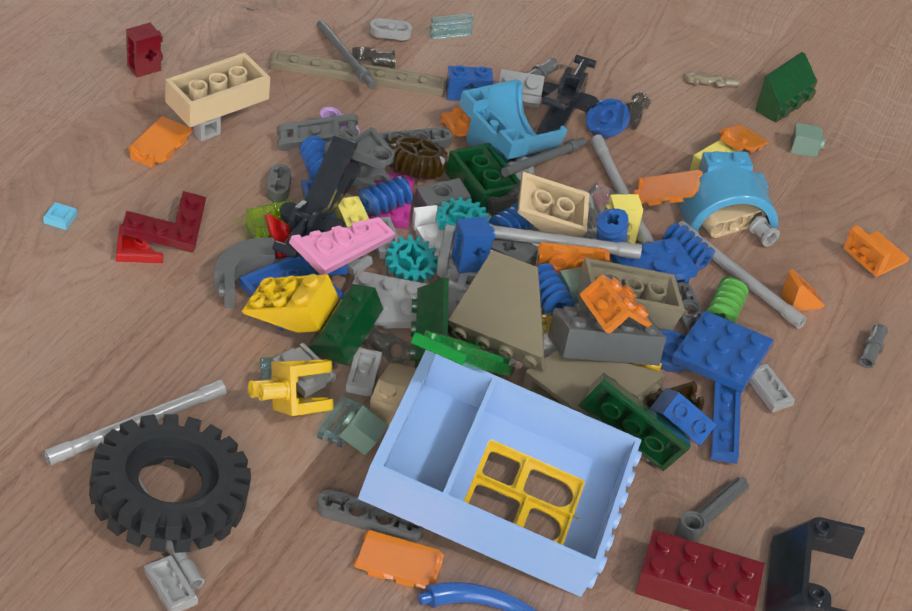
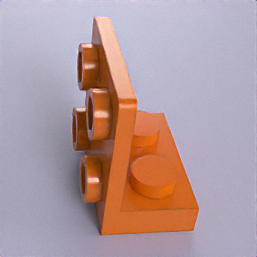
[843,225,909,277]
[579,274,652,334]

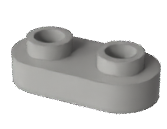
[370,18,413,41]

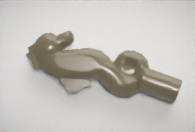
[684,72,739,87]

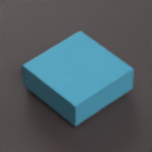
[43,202,78,230]

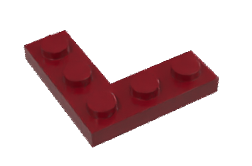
[120,191,206,253]

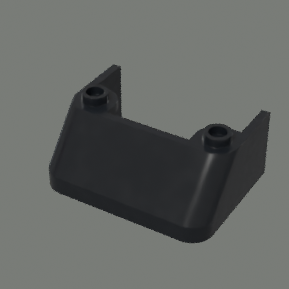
[762,517,865,611]

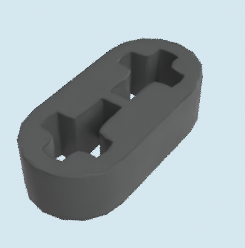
[267,164,291,202]

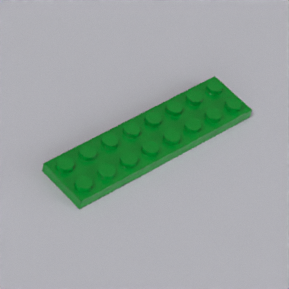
[411,330,515,377]

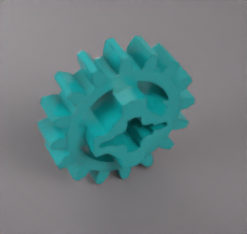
[435,197,489,236]
[384,235,438,284]

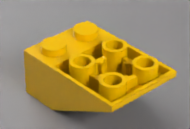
[242,274,340,333]

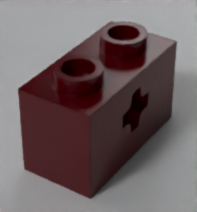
[126,22,163,78]

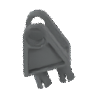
[324,127,394,189]

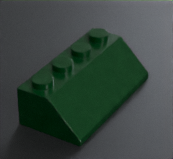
[578,373,691,471]

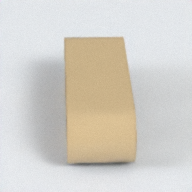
[702,204,766,238]

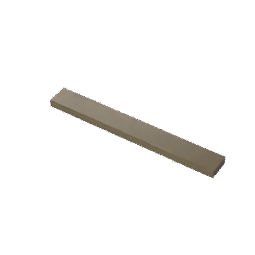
[270,50,446,97]

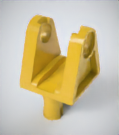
[248,360,334,416]

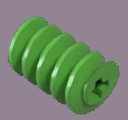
[706,276,749,323]

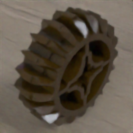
[386,135,448,180]

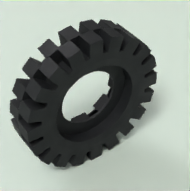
[89,414,251,553]

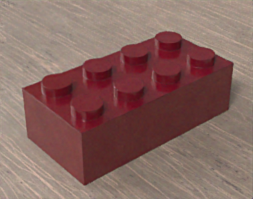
[635,529,765,611]

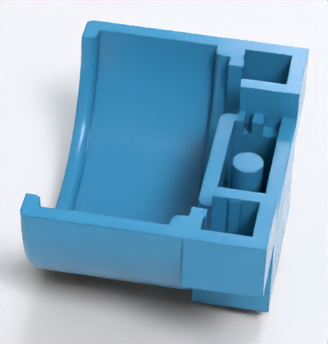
[459,79,568,163]
[677,151,778,232]

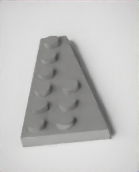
[352,270,465,329]

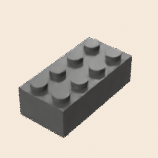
[548,306,667,366]

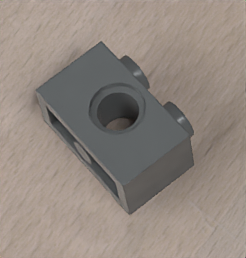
[414,178,471,207]

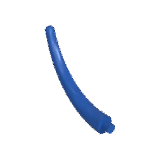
[418,582,537,611]

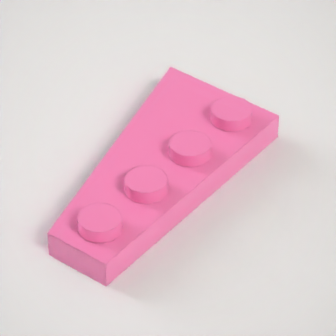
[289,217,396,275]

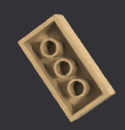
[165,53,270,127]

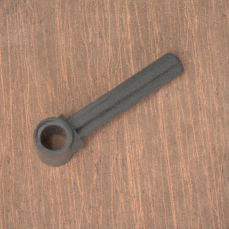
[674,477,749,543]

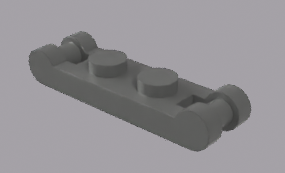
[277,114,359,151]

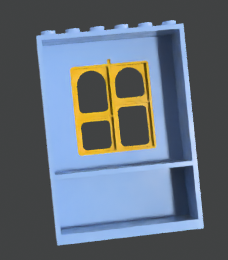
[358,350,642,597]

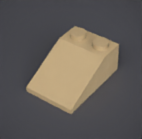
[517,172,589,238]
[369,362,417,426]

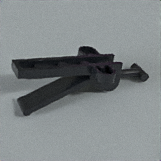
[535,54,599,135]
[272,135,361,258]

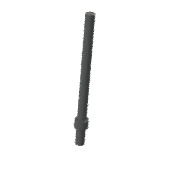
[317,20,377,89]
[501,137,587,177]

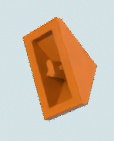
[781,269,825,311]

